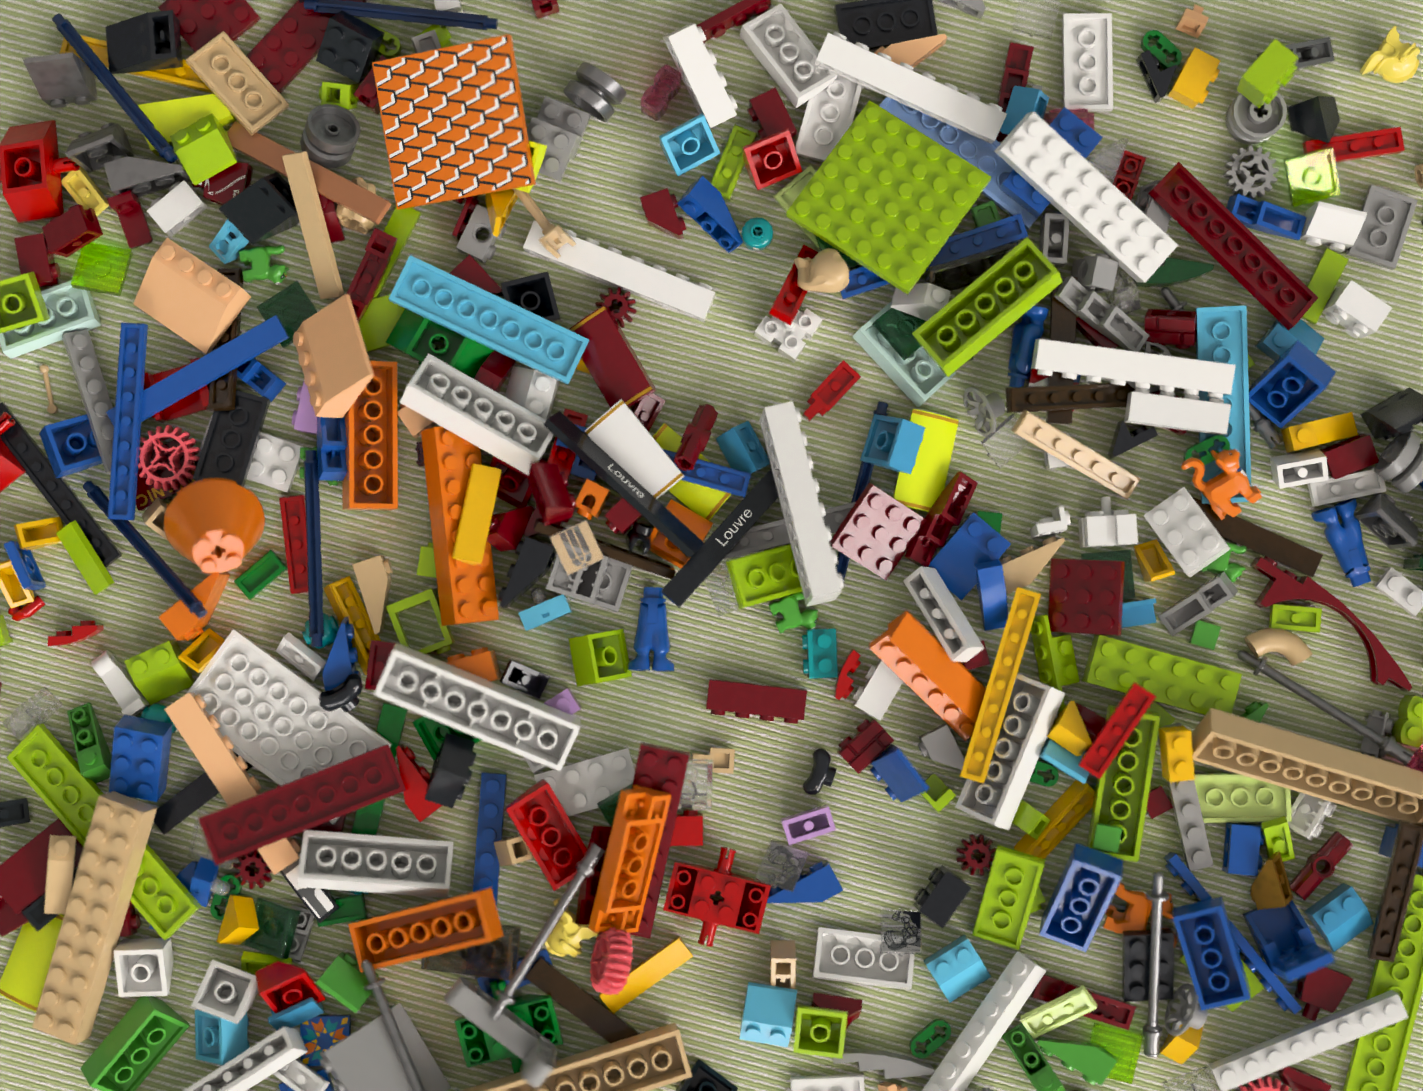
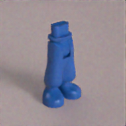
[1008,306,1049,388]
[1311,498,1371,587]
[628,587,674,672]

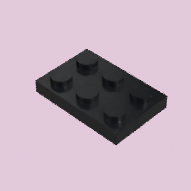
[1122,928,1174,1002]

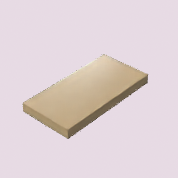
[186,31,289,136]

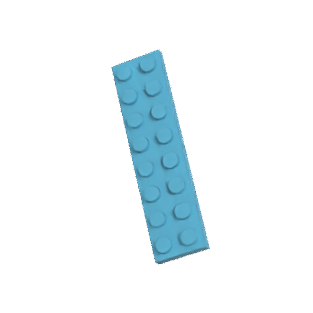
[389,255,589,385]
[1195,305,1251,504]

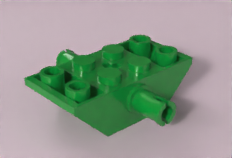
[386,309,494,382]
[454,979,563,1074]

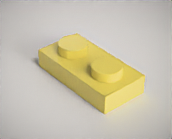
[61,166,109,216]

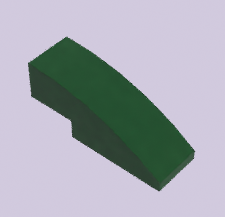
[1132,257,1214,287]

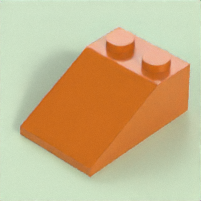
[158,571,230,641]

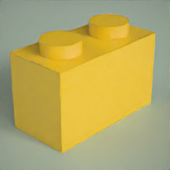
[1167,47,1221,109]
[1159,726,1195,782]

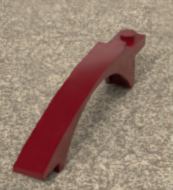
[1250,556,1412,691]

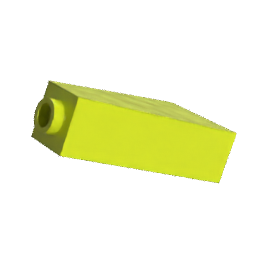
[138,94,236,156]

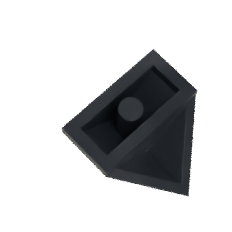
[1287,96,1340,143]

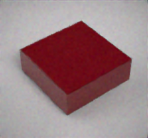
[1146,785,1173,819]

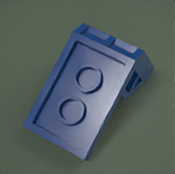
[1243,900,1335,982]

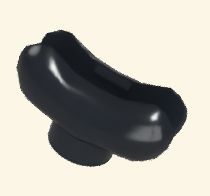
[626,522,653,555]
[319,674,363,712]
[803,749,837,795]

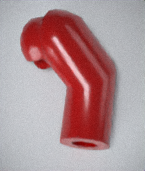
[8,595,45,621]

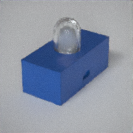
[189,857,230,907]

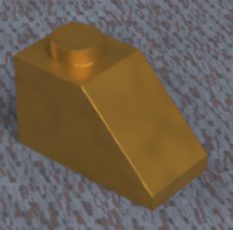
[1250,852,1293,910]

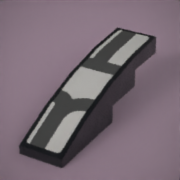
[280,852,340,923]

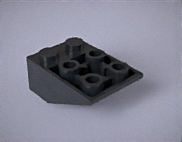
[106,10,183,74]
[219,172,299,245]
[1360,387,1423,440]
[498,537,557,608]

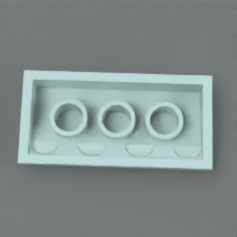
[0,276,101,359]
[853,302,956,408]

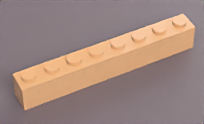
[164,692,302,875]

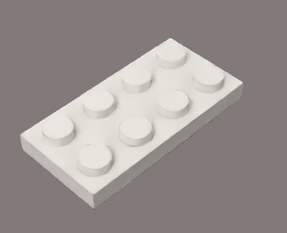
[1062,13,1113,112]
[795,74,862,162]
[197,415,302,493]
[534,748,635,816]

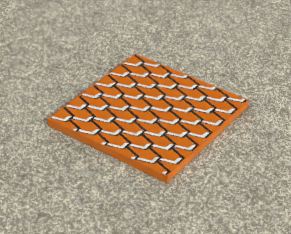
[372,34,536,210]

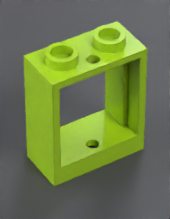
[386,588,455,655]

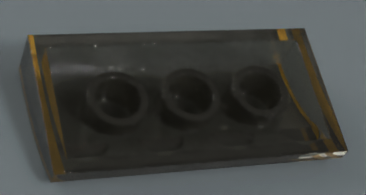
[925,240,1023,291]
[421,924,521,980]

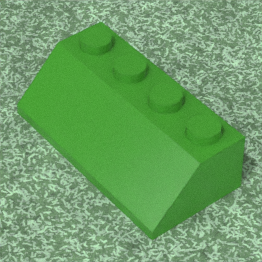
[80,996,190,1091]

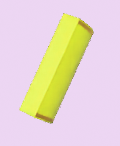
[893,408,959,513]
[653,423,732,521]
[0,914,65,1012]

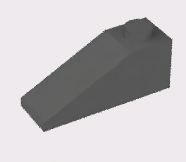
[1257,37,1335,70]

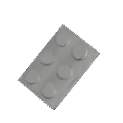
[1346,185,1418,270]

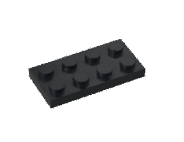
[835,0,938,50]
[193,390,271,487]

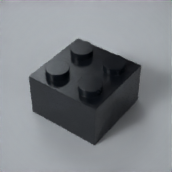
[316,10,385,83]
[424,733,476,808]
[914,865,971,929]

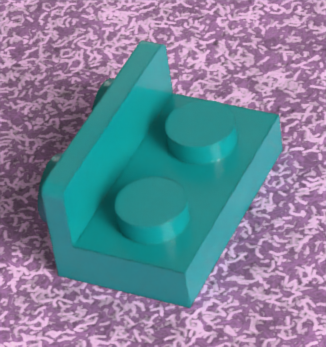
[802,629,838,679]

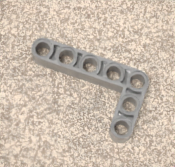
[444,977,557,1088]

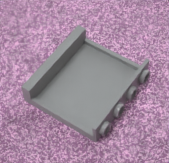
[319,1003,451,1091]

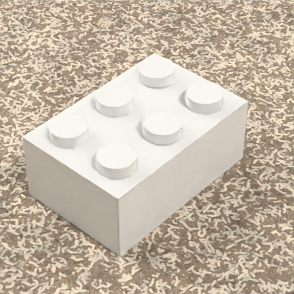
[1143,487,1230,578]

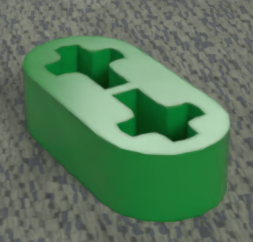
[1141,30,1182,70]
[1183,435,1230,468]
[1029,761,1059,787]
[210,873,242,920]
[909,1019,951,1059]

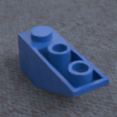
[677,176,743,253]
[322,617,361,691]
[767,861,843,903]

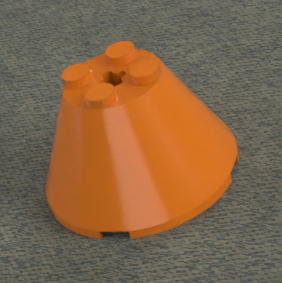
[164,478,265,573]

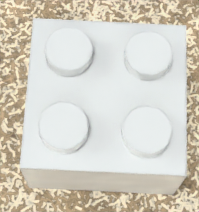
[1322,280,1392,339]

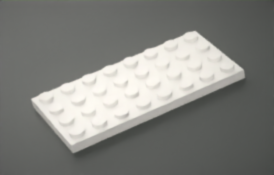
[186,629,392,824]

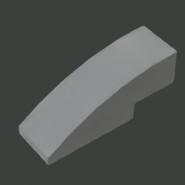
[1158,571,1238,636]

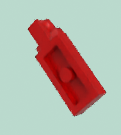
[803,360,861,422]

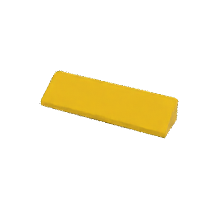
[452,464,501,565]
[324,576,381,675]
[1014,780,1095,859]
[599,936,693,1013]

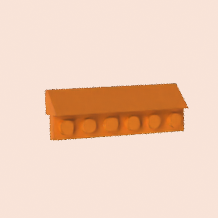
[869,610,986,741]
[588,785,671,933]

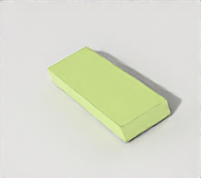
[1020,985,1097,1039]

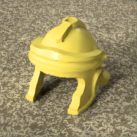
[1360,26,1420,83]
[545,898,599,958]

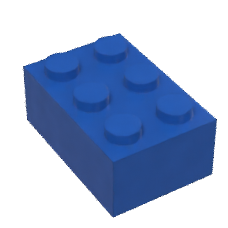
[1249,340,1336,429]
[109,714,173,802]

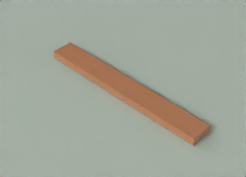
[227,121,391,225]

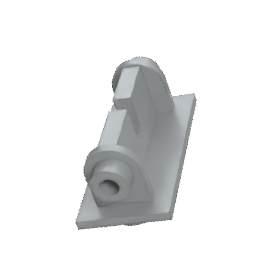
[1360,709,1394,759]

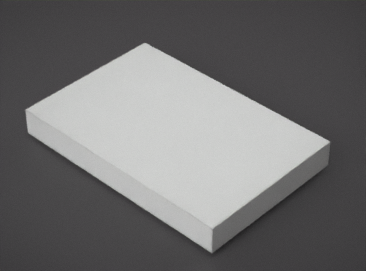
[790,1073,865,1091]

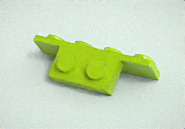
[1030,614,1080,712]

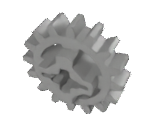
[1223,145,1279,199]

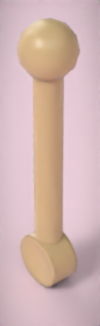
[39,364,58,414]

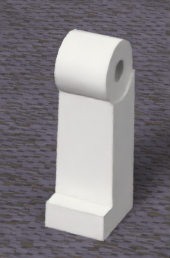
[91,650,150,716]

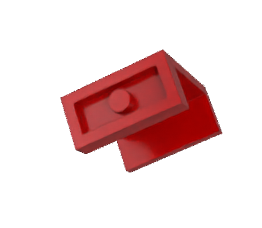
[144,357,210,423]

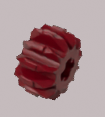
[595,287,637,328]
[956,834,996,876]
[233,850,273,889]

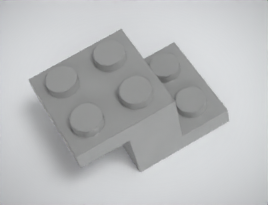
[527,96,591,181]
[546,543,633,612]

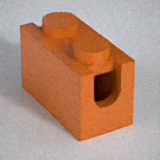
[575,479,611,520]

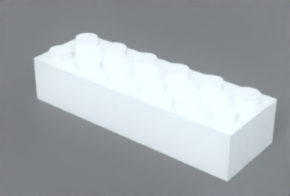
[400,354,554,475]
[955,673,1065,830]
[298,830,454,898]

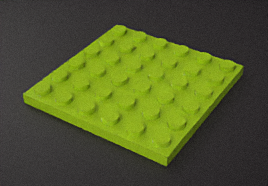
[786,100,991,295]

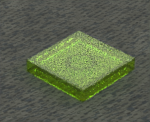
[1283,146,1341,207]
[71,243,133,296]
[1090,1023,1143,1084]

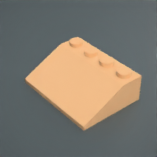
[133,238,251,355]
[293,294,374,418]

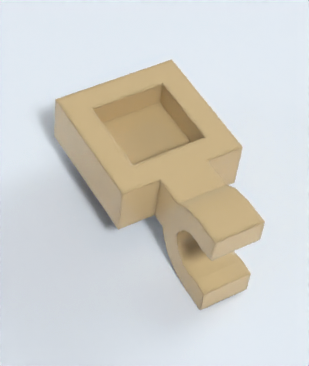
[691,747,735,774]

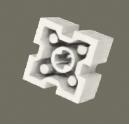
[754,308,823,363]
[1078,497,1138,548]

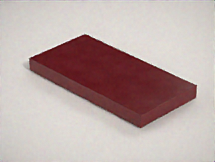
[0,818,84,915]

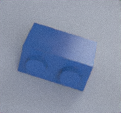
[1222,822,1264,876]

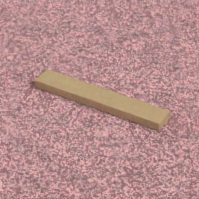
[282,151,344,299]
[1011,409,1141,500]

